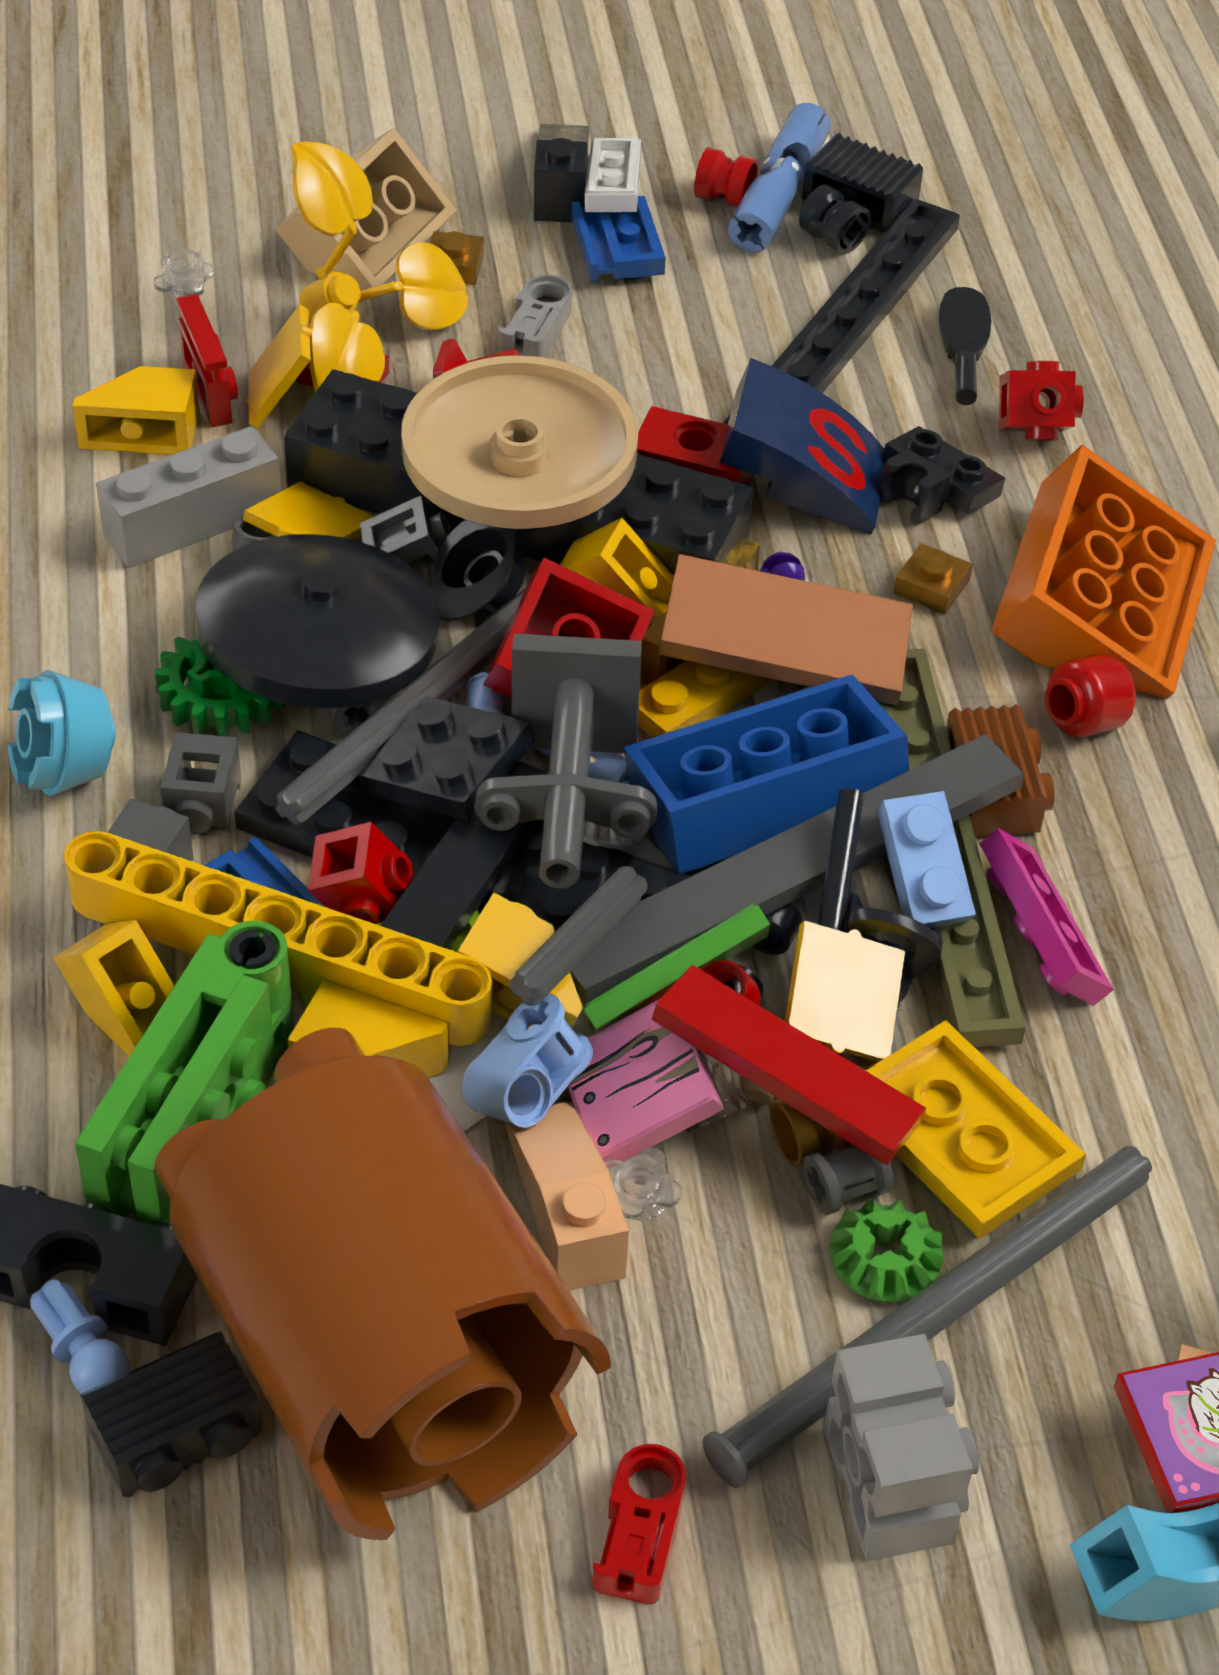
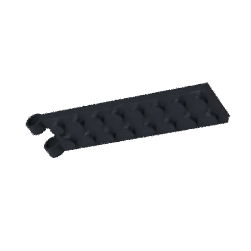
[234,730,803,998]

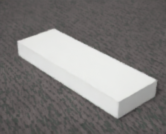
[585,138,641,212]

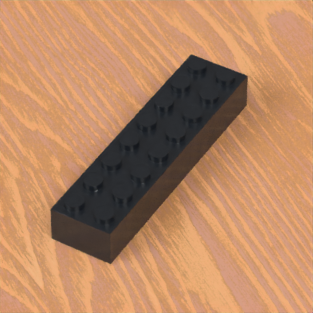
[284,369,754,576]

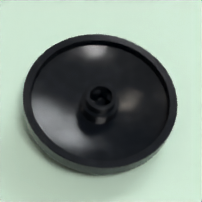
[195,534,440,708]

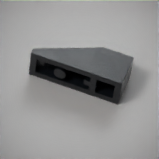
[534,124,589,223]

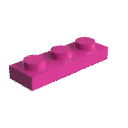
[979,828,1114,1005]

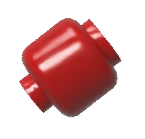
[1044,654,1136,738]

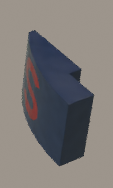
[719,358,886,534]

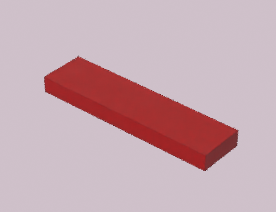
[651,965,926,1166]

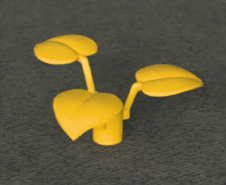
[290,141,468,393]

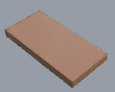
[658,554,913,705]

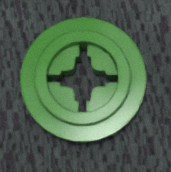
[829,1198,944,1302]

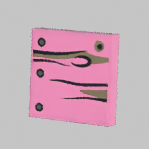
[568,999,724,1170]

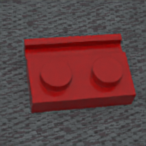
[176,294,238,428]

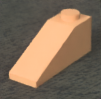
[504,1101,629,1291]

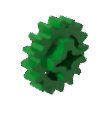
[155,631,285,737]

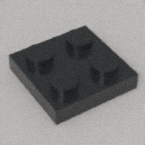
[358,696,535,822]

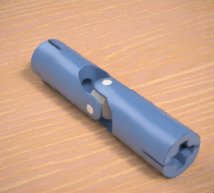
[728,103,831,252]

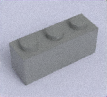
[96,426,281,569]

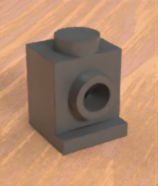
[160,732,242,834]

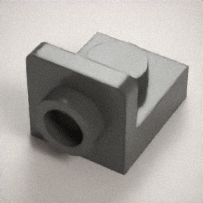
[360,495,453,564]

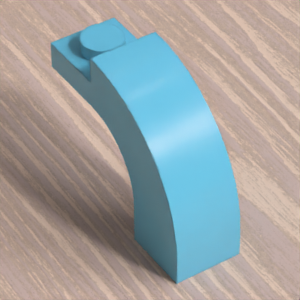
[1069,1503,1219,1621]

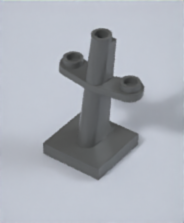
[475,634,657,888]

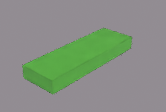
[583,904,770,1034]

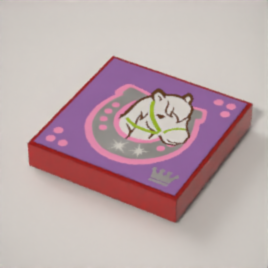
[1114,1352,1219,1513]

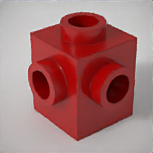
[999,361,1084,441]
[308,822,413,924]

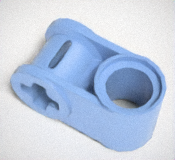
[462,994,594,1128]

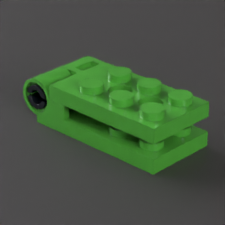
[75,921,294,1224]

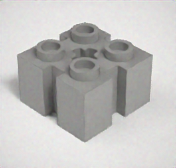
[823,1334,979,1562]

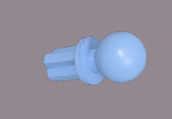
[30,1279,130,1394]

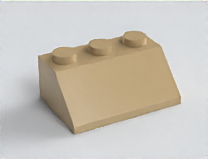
[275,127,457,290]

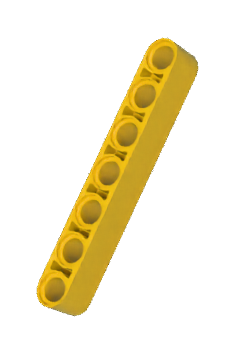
[64,831,492,1046]

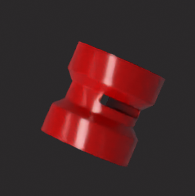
[694,147,758,207]

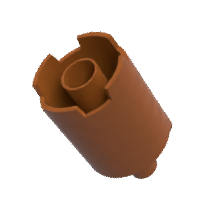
[154,1027,611,1540]

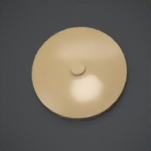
[401,356,638,529]

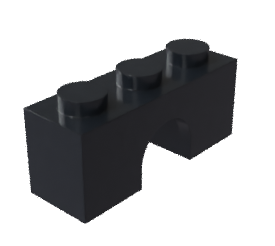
[0,1184,198,1346]

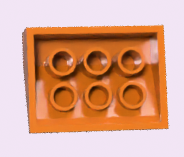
[991,444,1216,699]

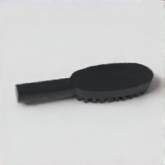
[939,287,992,405]

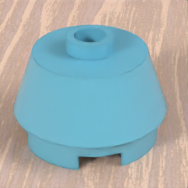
[7,670,115,796]

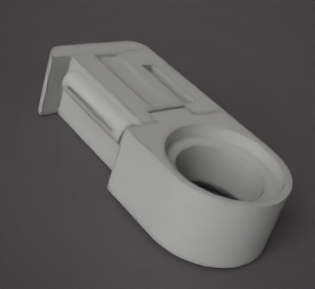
[498,274,572,357]

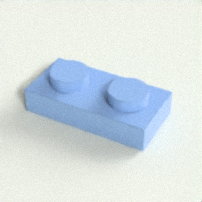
[876,791,976,928]

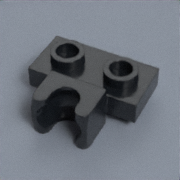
[877,426,1006,523]

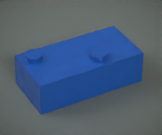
[623,674,909,874]

